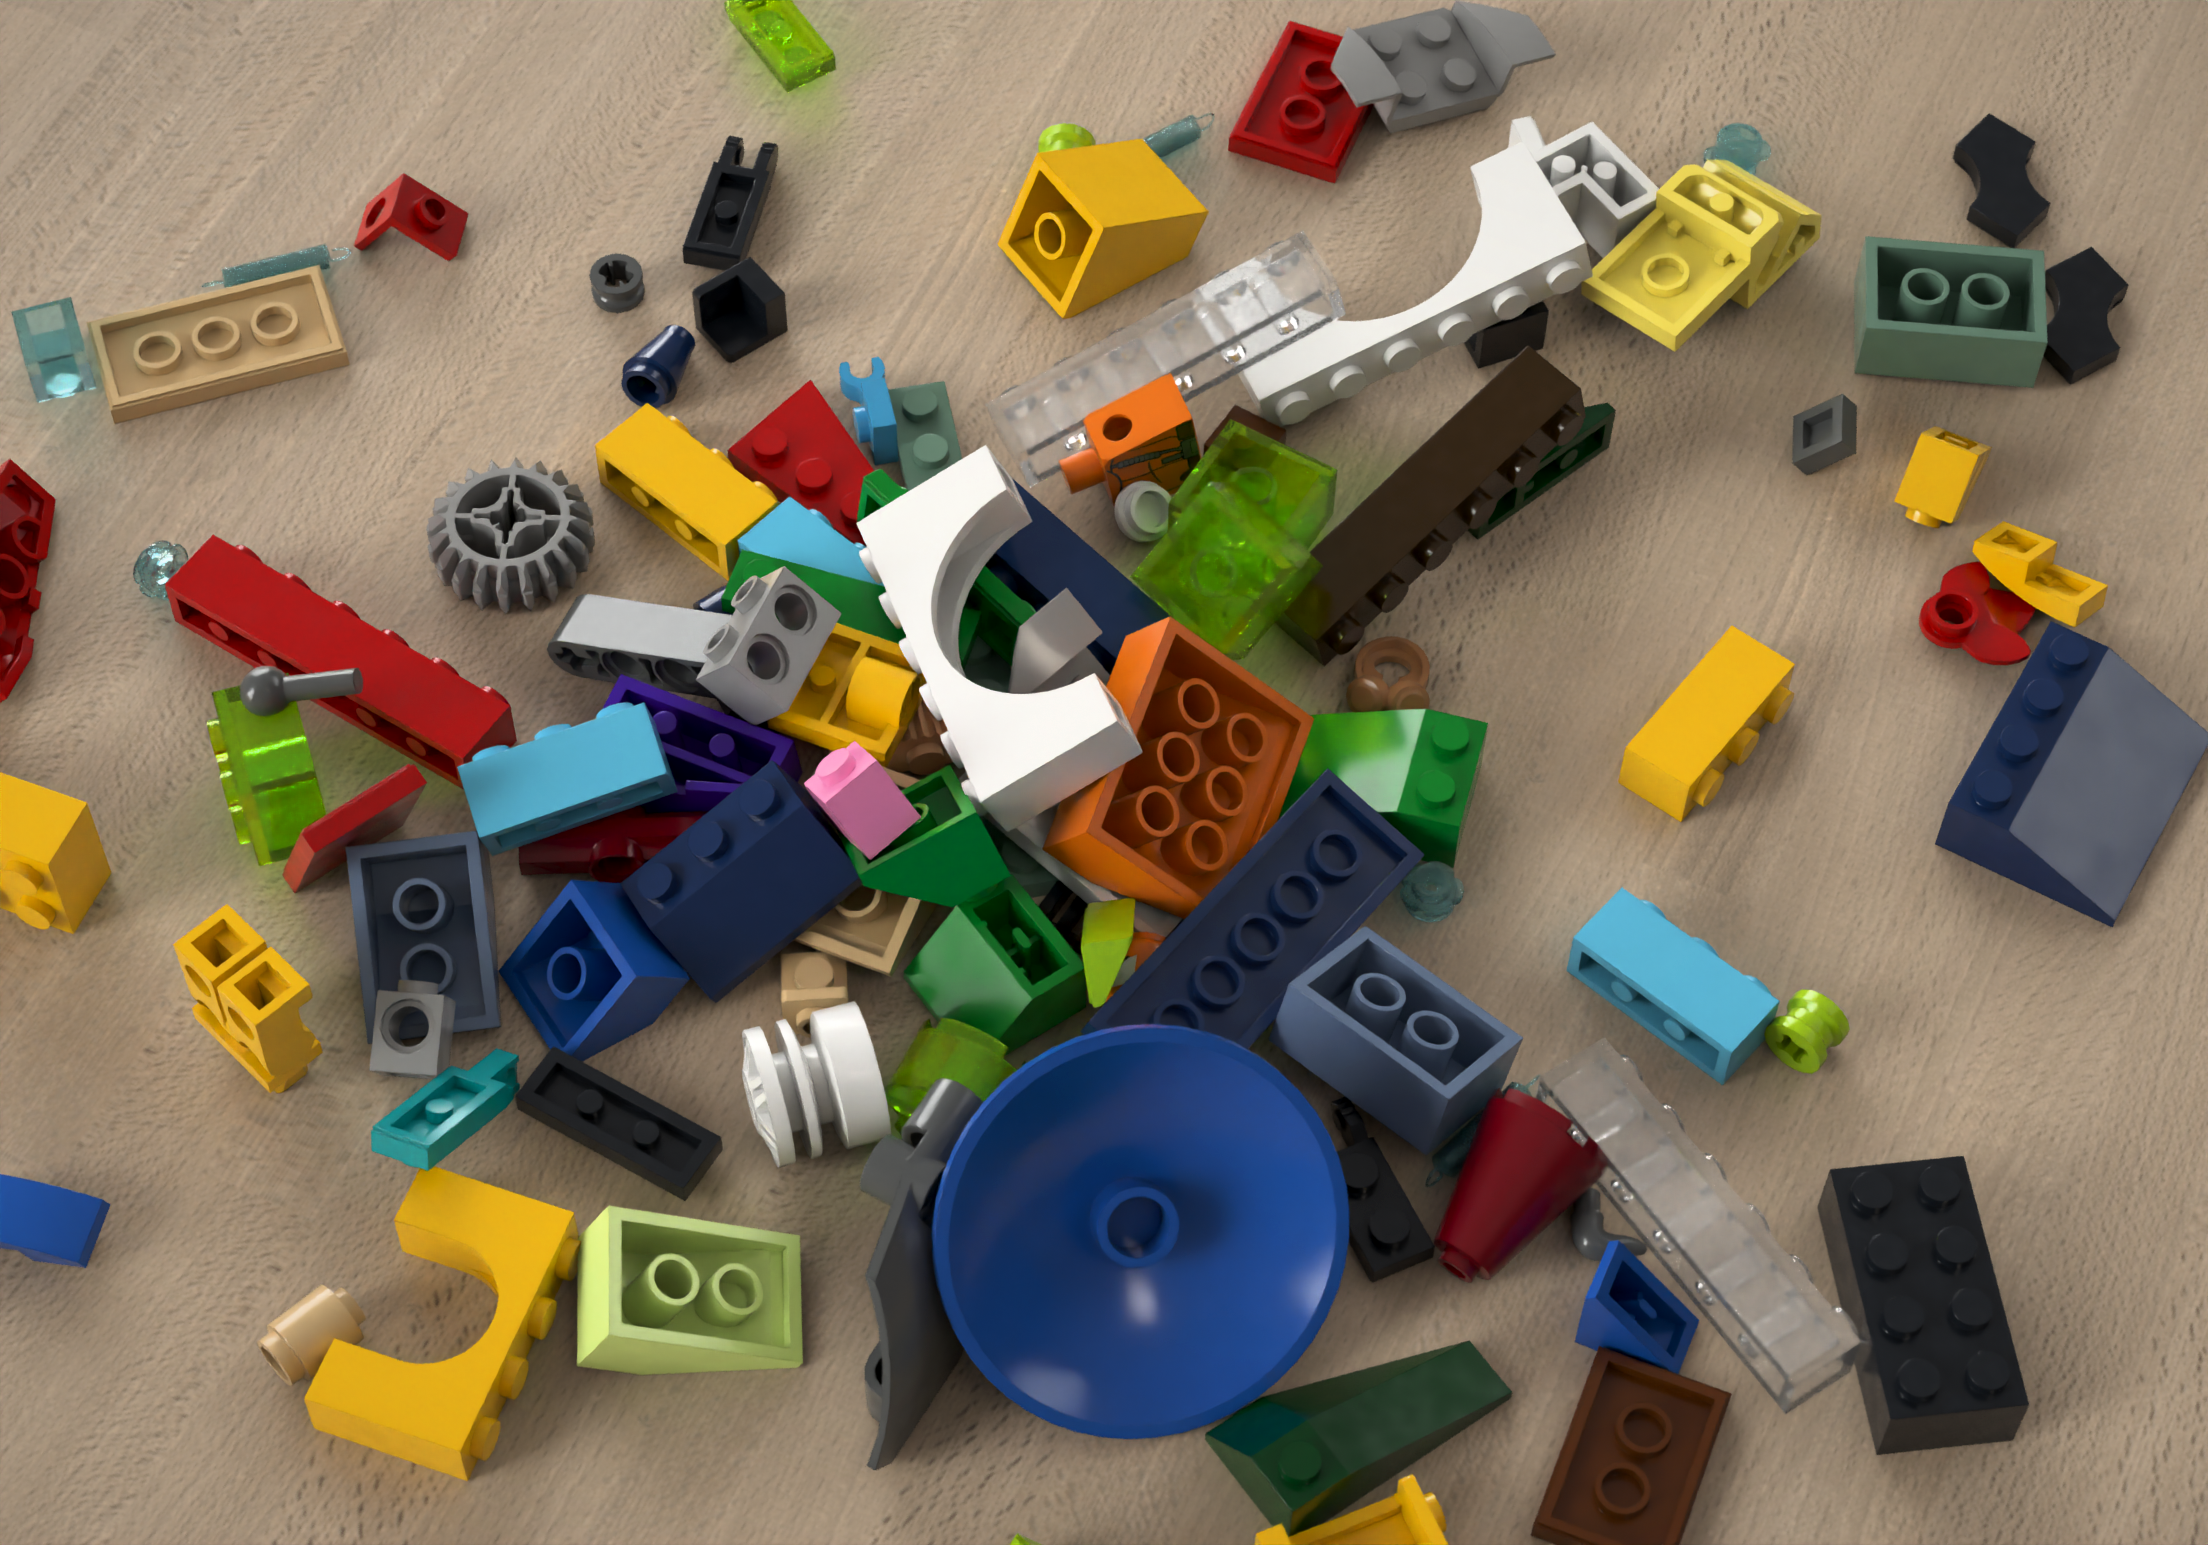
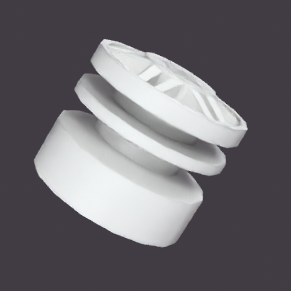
[742,1001,891,1168]

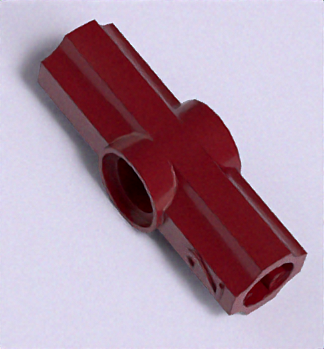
[518,805,709,883]

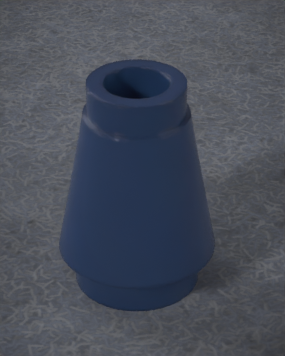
[621,325,695,409]

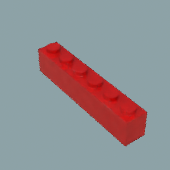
[165,535,517,790]

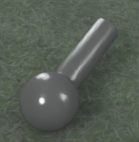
[240,666,363,718]

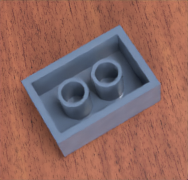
[1268,926,1523,1155]

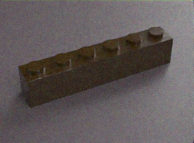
[1264,345,1586,666]

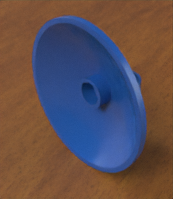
[932,1024,1350,1439]

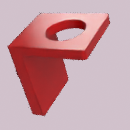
[354,173,468,261]

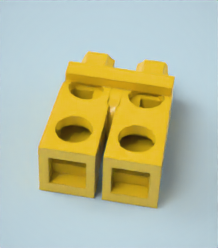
[173,904,323,1093]

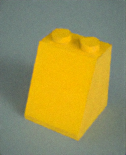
[997,139,1209,319]

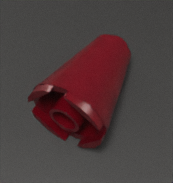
[1433,1088,1608,1283]

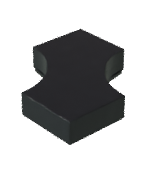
[1953,113,2051,248]
[2043,247,2129,384]

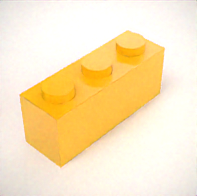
[595,403,779,581]
[1618,625,1795,822]

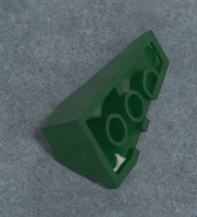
[1205,1340,1512,1537]

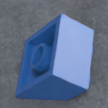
[499,880,690,1062]

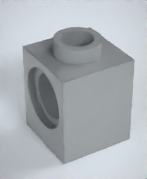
[369,980,456,1079]

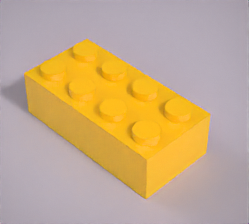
[0,772,111,934]

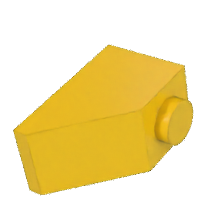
[1894,426,1992,529]

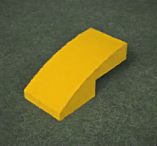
[1972,521,2108,627]

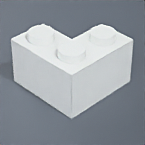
[1531,122,1659,258]

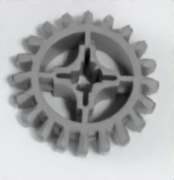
[427,457,595,614]

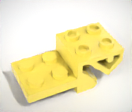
[1581,159,1821,352]

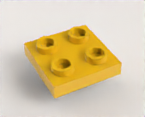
[767,623,927,768]

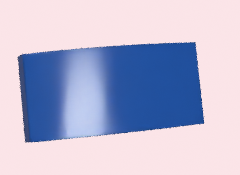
[0,1174,110,1268]

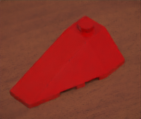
[0,459,56,703]

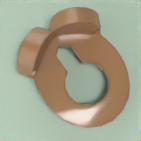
[1346,636,1430,712]

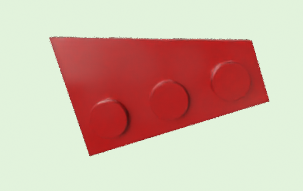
[727,379,874,547]

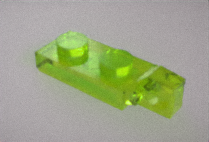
[724,0,836,92]

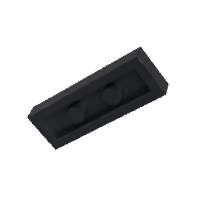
[515,1046,723,1201]

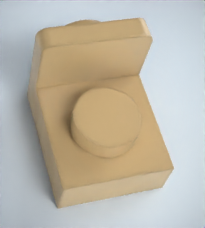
[780,951,849,1038]

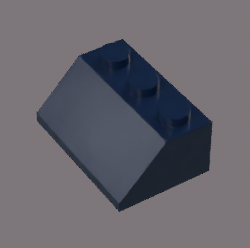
[620,760,863,1003]

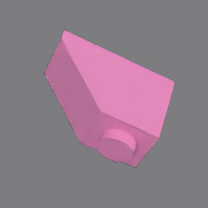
[804,741,921,860]

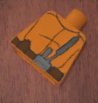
[1058,373,1207,506]

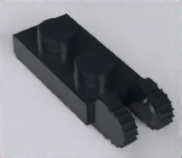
[683,136,778,271]
[1331,1096,1435,1283]

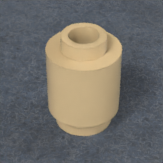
[257,1284,366,1386]

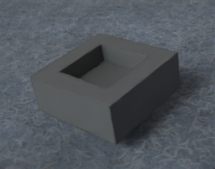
[1792,394,1857,475]

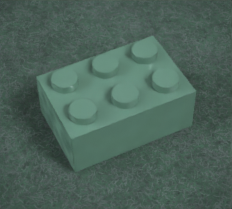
[1854,236,2048,388]

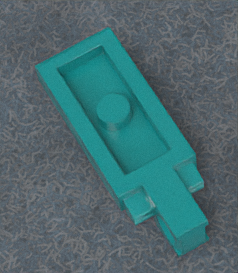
[371,1048,520,1171]

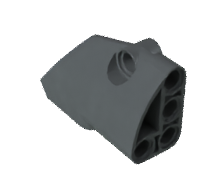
[859,1078,983,1471]

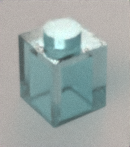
[11,297,97,403]

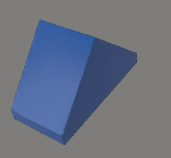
[1575,1240,1700,1374]

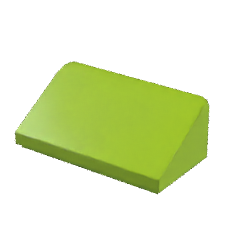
[1081,898,1136,1007]

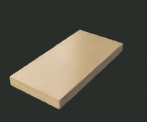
[86,265,350,424]

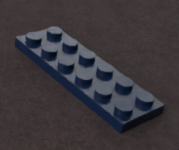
[1080,768,1425,1049]

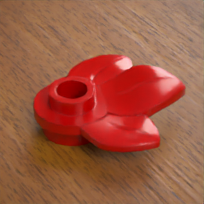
[1919,561,2036,665]

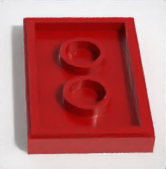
[1228,21,1374,184]
[282,764,427,893]

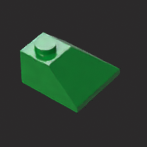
[836,765,1011,907]

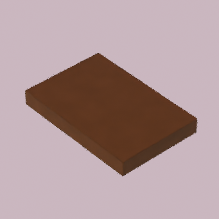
[1531,1346,1732,1545]

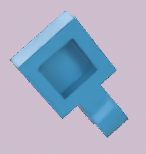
[839,357,898,465]

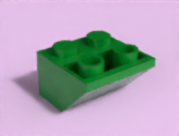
[903,874,1087,1072]

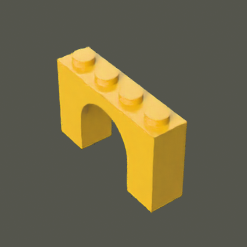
[304,1166,581,1481]

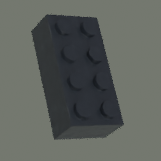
[1817,1156,2029,1455]

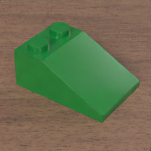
[1277,708,1488,868]

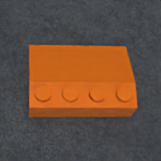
[1042,616,1314,919]

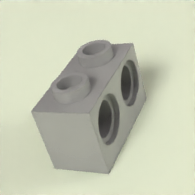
[696,566,842,725]

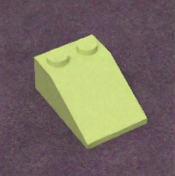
[577,1205,803,1375]

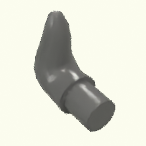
[1570,1187,1647,1261]

